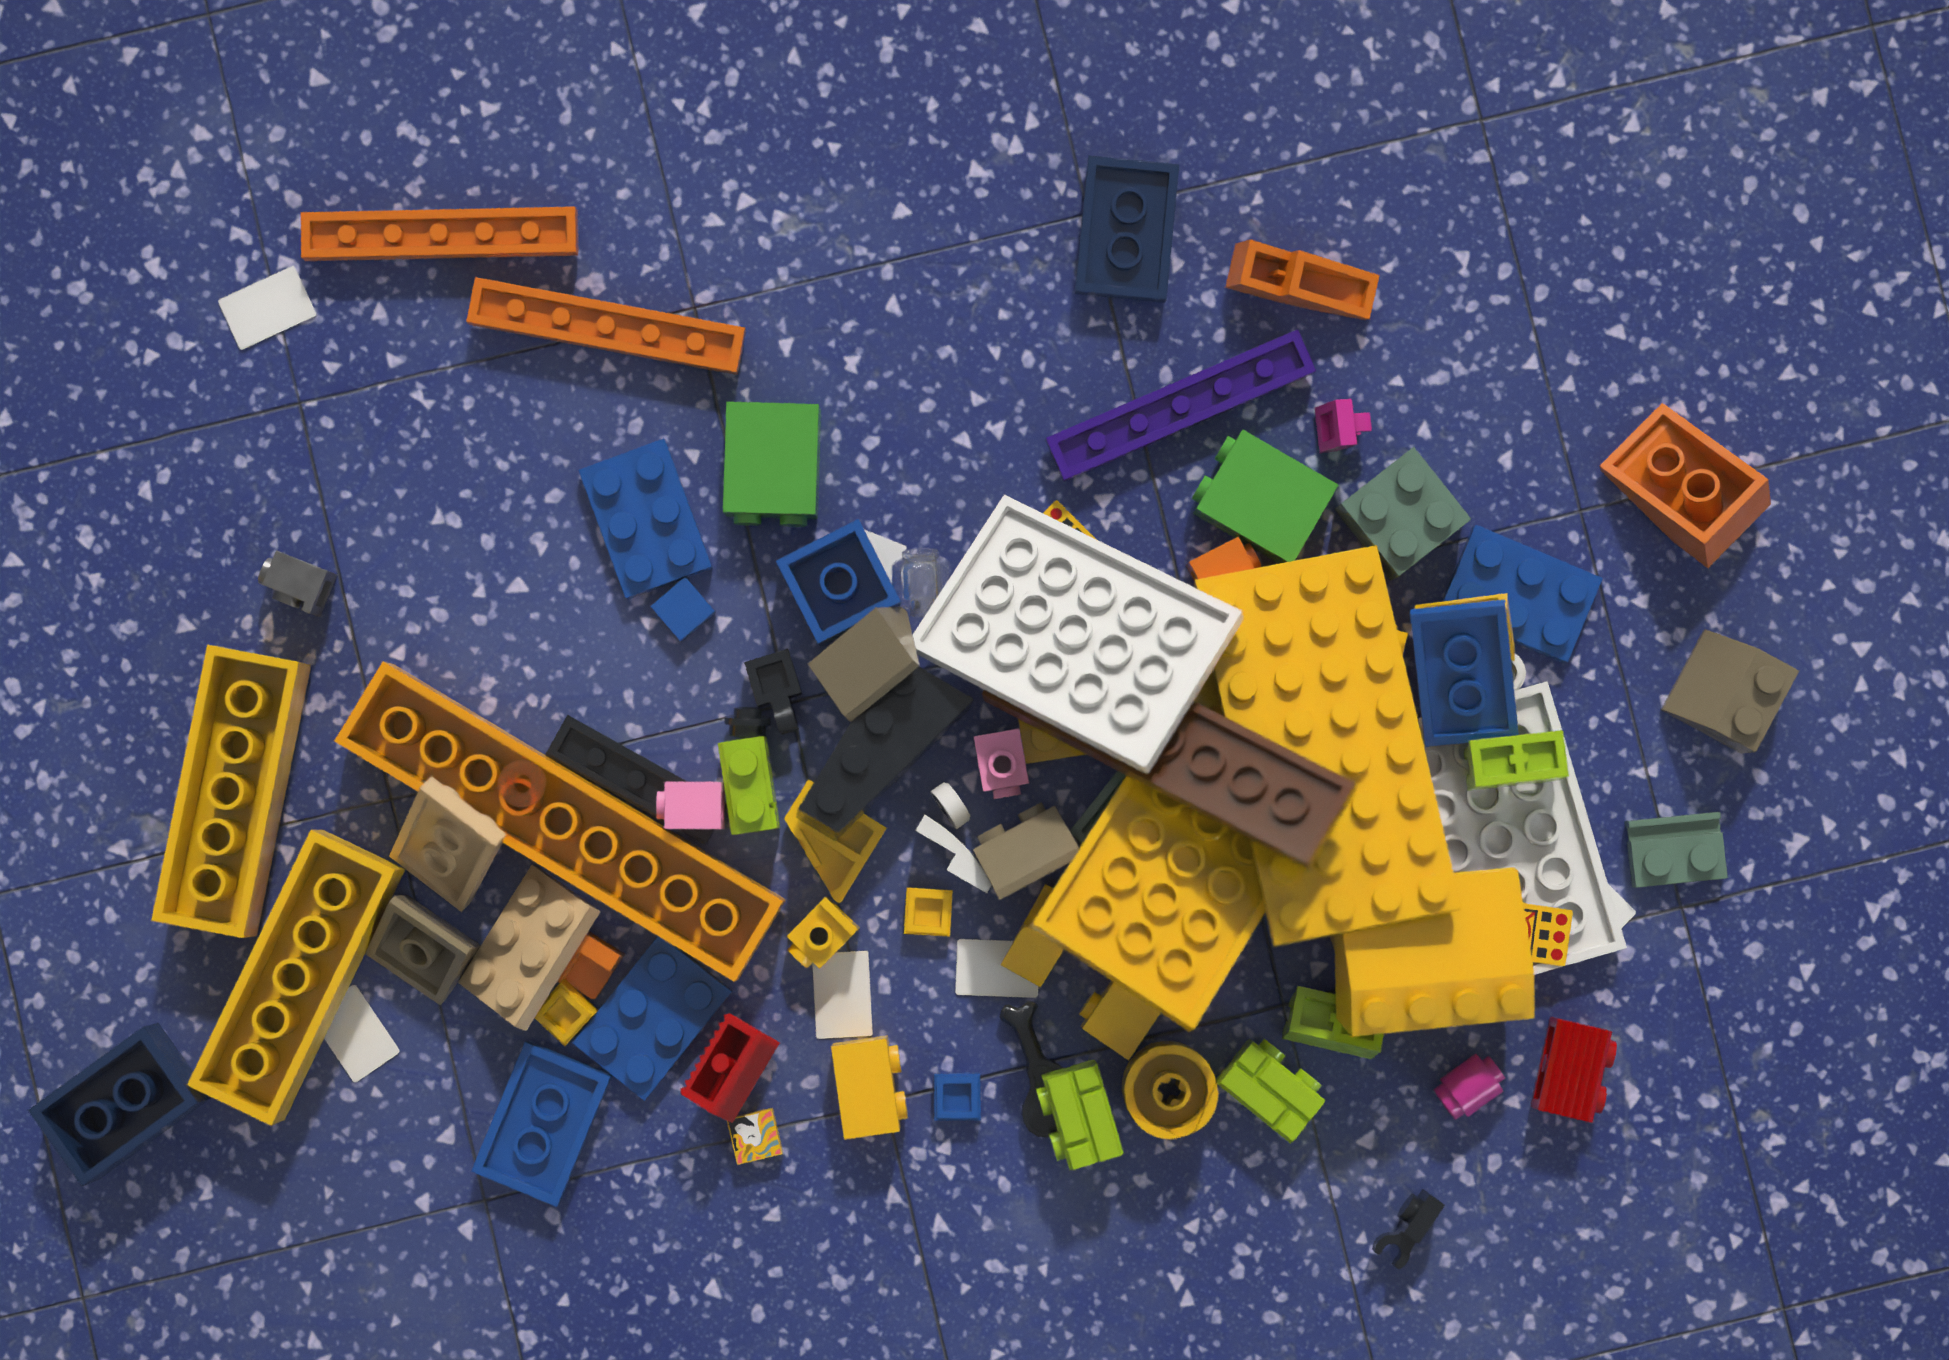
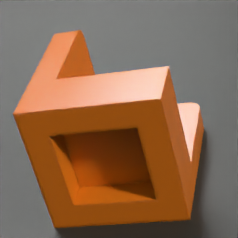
[557,931,625,999]

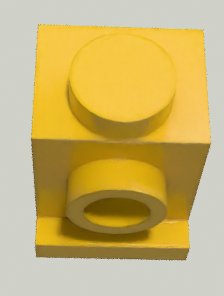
[786,896,860,969]

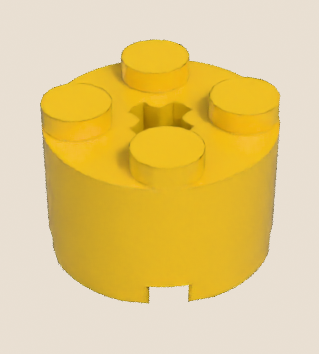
[1122,1041,1218,1139]

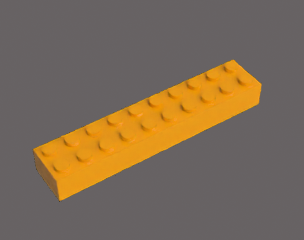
[334,661,786,982]

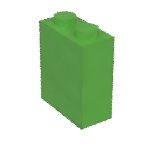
[723,402,821,527]
[1191,429,1338,564]

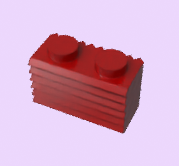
[680,1013,780,1123]
[1531,1016,1617,1123]

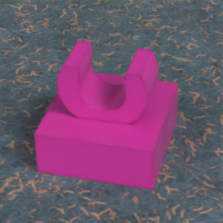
[1315,399,1372,453]

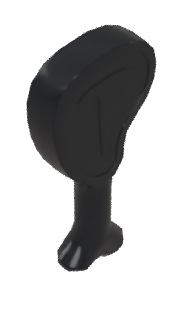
[999,1001,1064,1138]

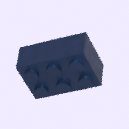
[28,1023,212,1186]

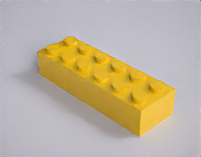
[151,645,311,938]
[187,830,406,1126]

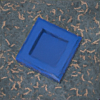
[650,577,716,642]
[934,1073,981,1121]

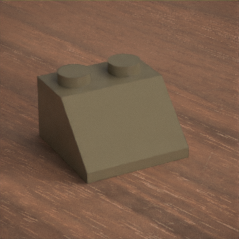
[1661,629,1799,754]
[973,802,1079,900]

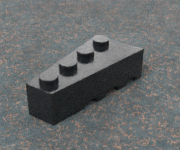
[796,667,974,842]

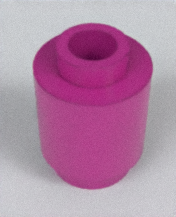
[1433,1054,1505,1120]

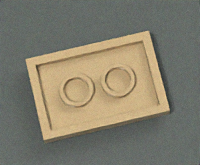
[389,776,506,912]
[458,865,601,1031]

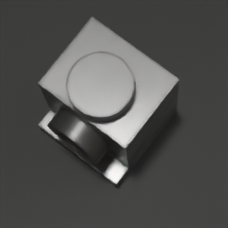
[258,550,337,617]

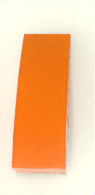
[1225,239,1380,320]

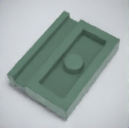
[1625,812,1728,888]

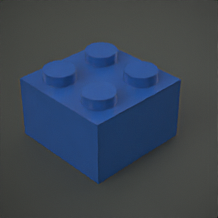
[776,519,902,647]

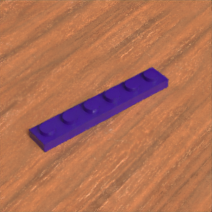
[1045,329,1316,482]

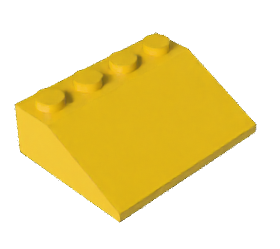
[1334,867,1534,1037]

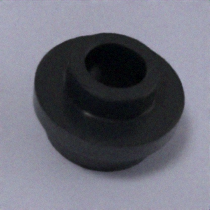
[724,707,771,737]

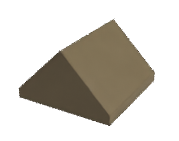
[808,607,920,722]
[365,895,481,1006]

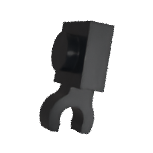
[744,649,802,735]
[1372,1189,1445,1269]

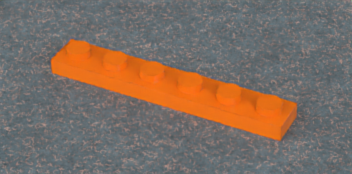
[301,207,578,261]
[466,277,746,375]

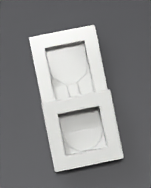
[916,815,991,893]

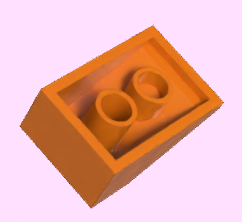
[1600,403,1771,568]

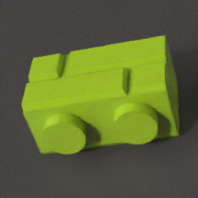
[718,736,781,835]
[1216,1038,1325,1144]
[1036,1059,1124,1170]

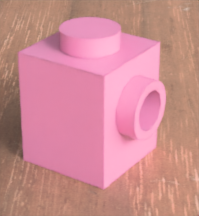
[974,729,1029,799]
[656,782,725,829]

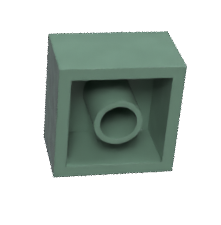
[1334,447,1471,581]

